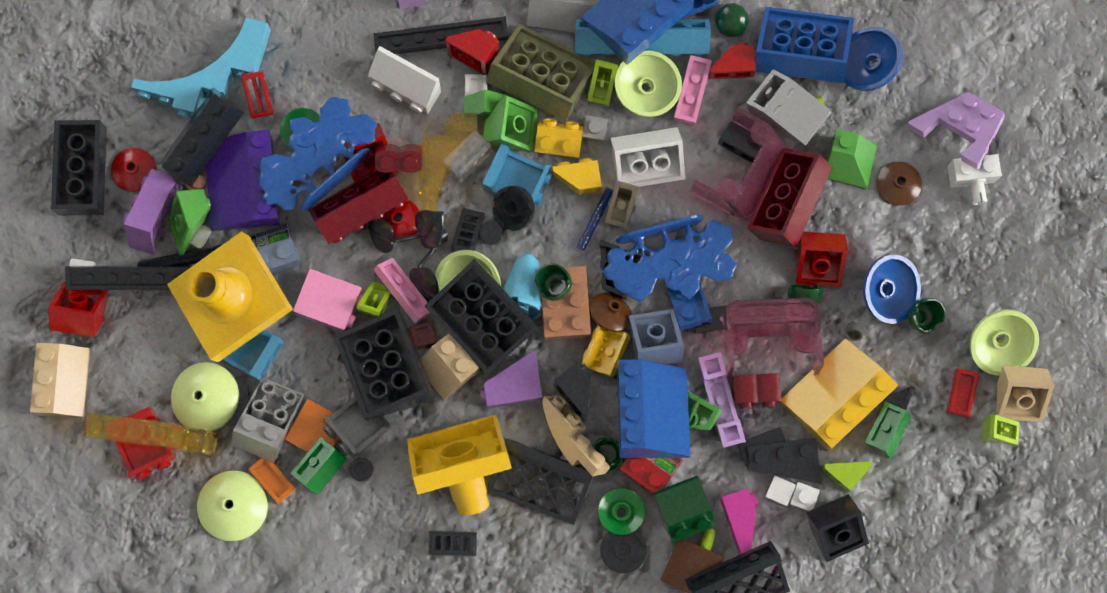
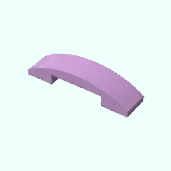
[698,352,746,448]

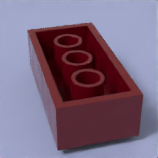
[747,148,832,248]
[308,170,408,245]

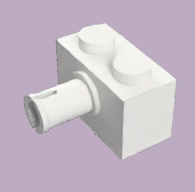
[947,154,1002,205]

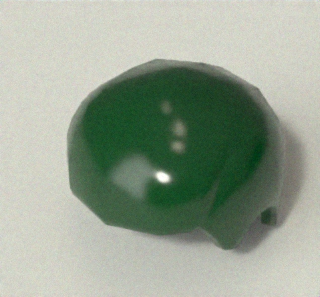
[715,3,748,37]
[535,263,572,301]
[788,284,824,309]
[908,298,945,333]
[592,437,624,474]

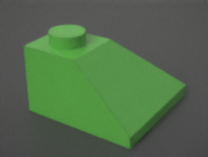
[482,96,539,152]
[827,129,877,189]
[168,189,211,255]

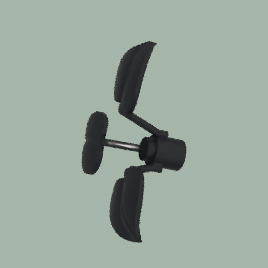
[368,210,448,302]

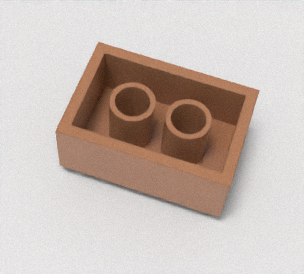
[541,266,591,342]

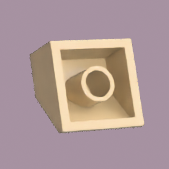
[421,333,480,401]
[996,365,1055,422]

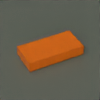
[248,458,297,505]

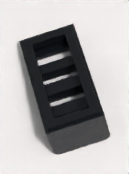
[451,208,485,252]
[428,531,477,556]

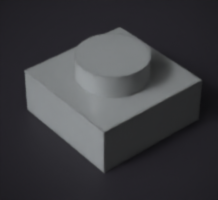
[582,115,608,143]

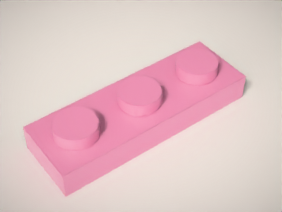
[674,55,712,125]
[374,258,431,323]

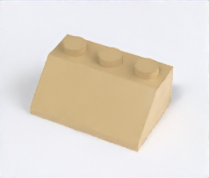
[30,343,90,417]

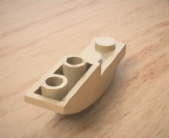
[542,395,610,476]

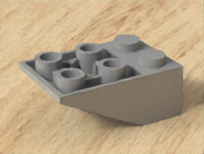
[746,69,832,146]
[231,377,305,462]

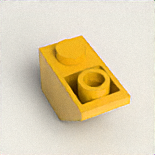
[552,158,602,195]

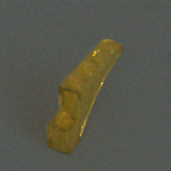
[419,113,478,211]
[83,413,218,457]

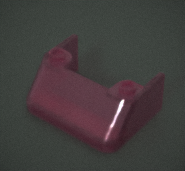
[690,107,789,221]
[724,298,824,378]

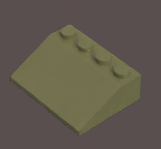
[486,24,596,121]

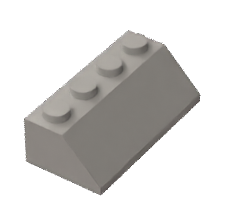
[526,0,601,34]

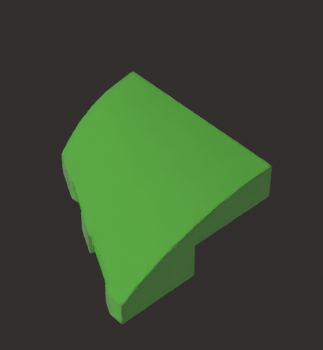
[688,391,723,430]

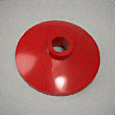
[111,148,156,192]
[381,200,419,242]

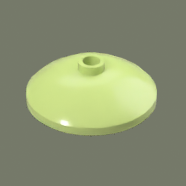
[614,51,682,117]
[435,250,501,293]
[970,309,1039,376]
[171,362,239,432]
[197,471,268,541]

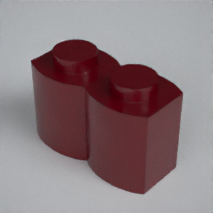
[375,144,422,173]
[732,373,782,409]

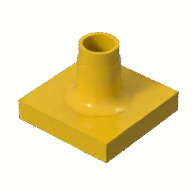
[167,231,293,362]
[407,414,512,516]

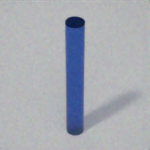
[577,187,614,251]

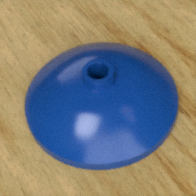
[844,27,903,91]
[863,255,921,324]

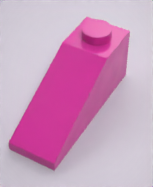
[720,488,758,555]

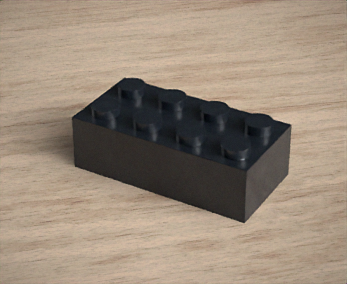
[51,120,107,216]

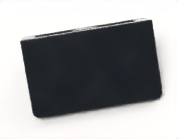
[718,121,769,166]

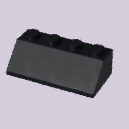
[161,88,244,186]

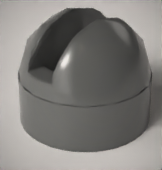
[845,321,864,341]

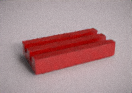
[241,70,274,119]

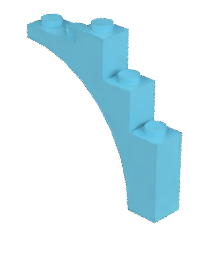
[131,18,271,119]

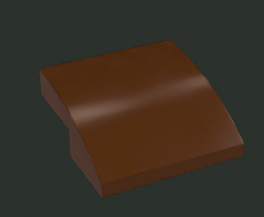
[661,539,724,593]

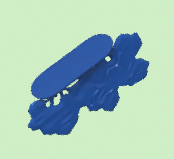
[259,97,377,211]
[602,215,737,302]

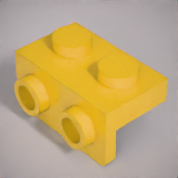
[535,118,583,158]
[582,325,631,378]

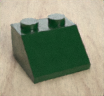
[653,475,716,543]

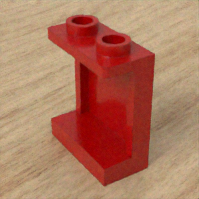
[106,407,176,481]

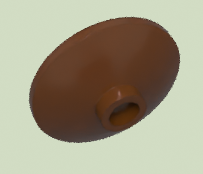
[876,161,922,206]
[589,293,632,332]

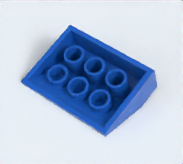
[581,0,694,65]
[755,7,854,83]
[617,360,691,458]

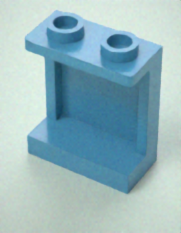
[482,144,553,206]
[222,330,284,381]

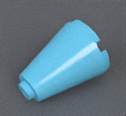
[503,254,542,320]

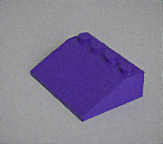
[206,130,280,231]

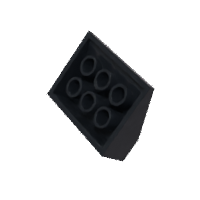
[425,259,539,375]
[334,309,435,420]

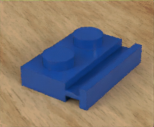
[667,280,712,331]

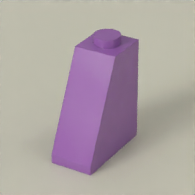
[480,352,543,409]

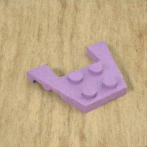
[908,92,1004,170]

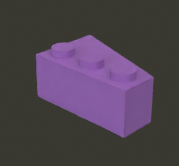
[122,169,179,255]

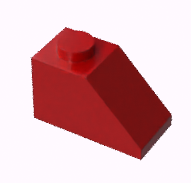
[709,42,756,79]

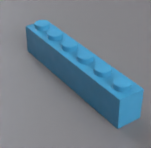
[575,20,711,56]

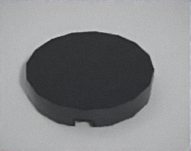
[492,185,535,231]
[600,530,647,573]

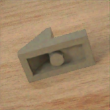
[605,180,639,229]

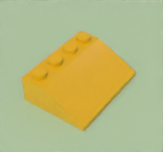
[781,338,898,451]

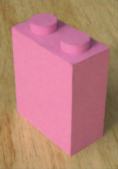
[293,269,364,332]

